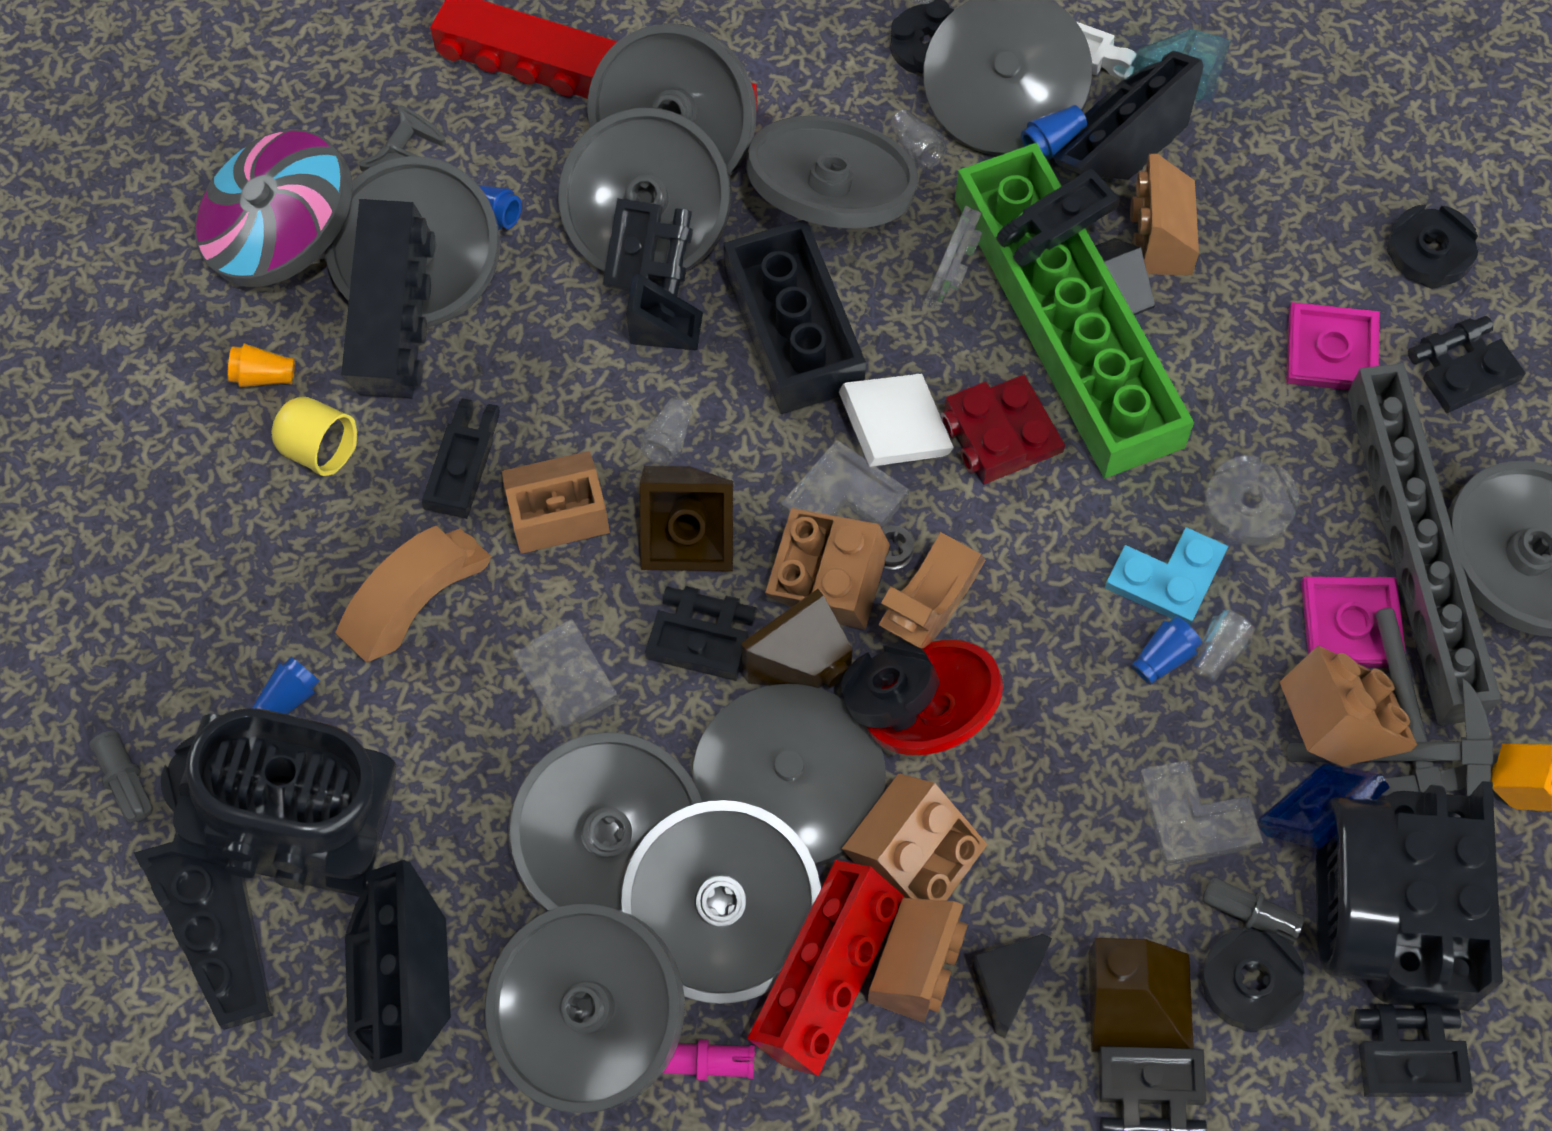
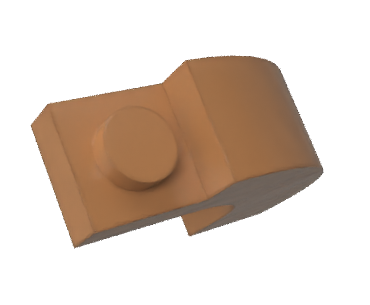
[335,526,492,662]
[879,532,986,649]

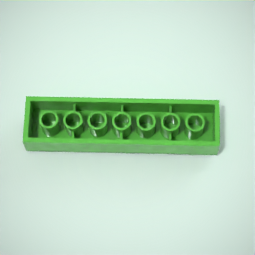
[955,143,1194,479]

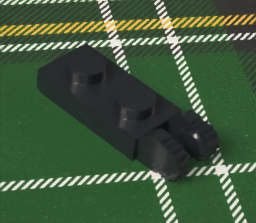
[996,169,1120,267]
[422,398,500,519]

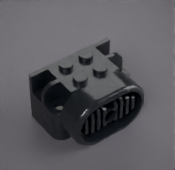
[170,708,396,897]
[1315,781,1503,1011]

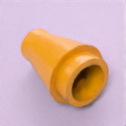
[228,343,295,387]

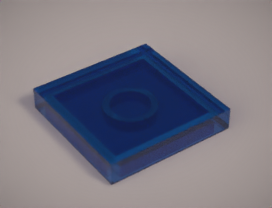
[1256,764,1390,849]

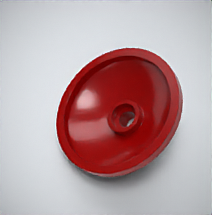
[867,640,1003,755]

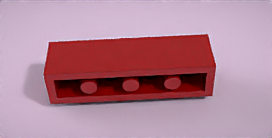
[747,860,904,1076]

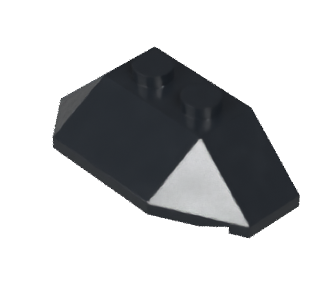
[1054,50,1204,180]
[345,860,451,1073]

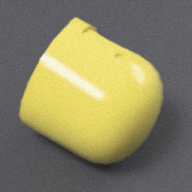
[272,397,357,476]

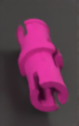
[662,1039,755,1081]

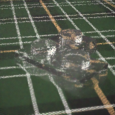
[781,440,909,529]
[1139,760,1263,867]

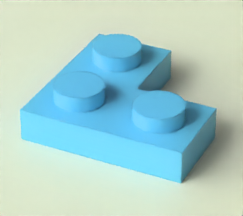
[1105,527,1228,626]

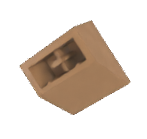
[1130,154,1199,275]
[502,451,610,554]
[765,508,890,630]
[1279,646,1417,766]
[842,774,988,901]
[868,898,968,1023]

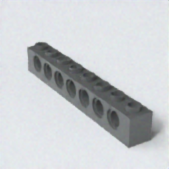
[1347,363,1501,726]

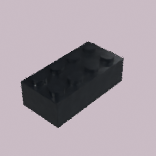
[341,199,435,399]
[723,220,866,414]

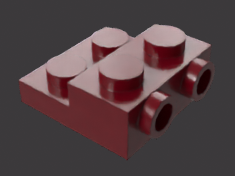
[941,374,1065,485]

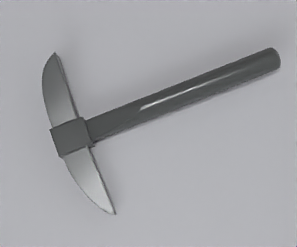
[1354,608,1498,797]
[1286,678,1493,796]

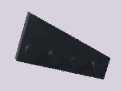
[134,841,273,1030]

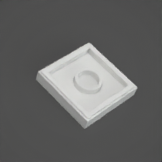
[839,374,954,467]

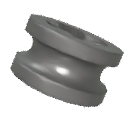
[882,525,914,570]

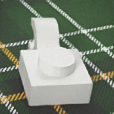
[1077,22,1136,80]

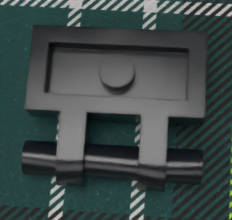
[603,198,693,296]
[1408,316,1526,414]
[645,586,757,681]
[1354,1004,1473,1097]
[1098,1047,1207,1131]

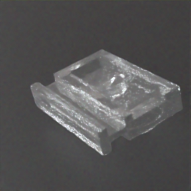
[923,206,982,311]
[512,619,619,734]

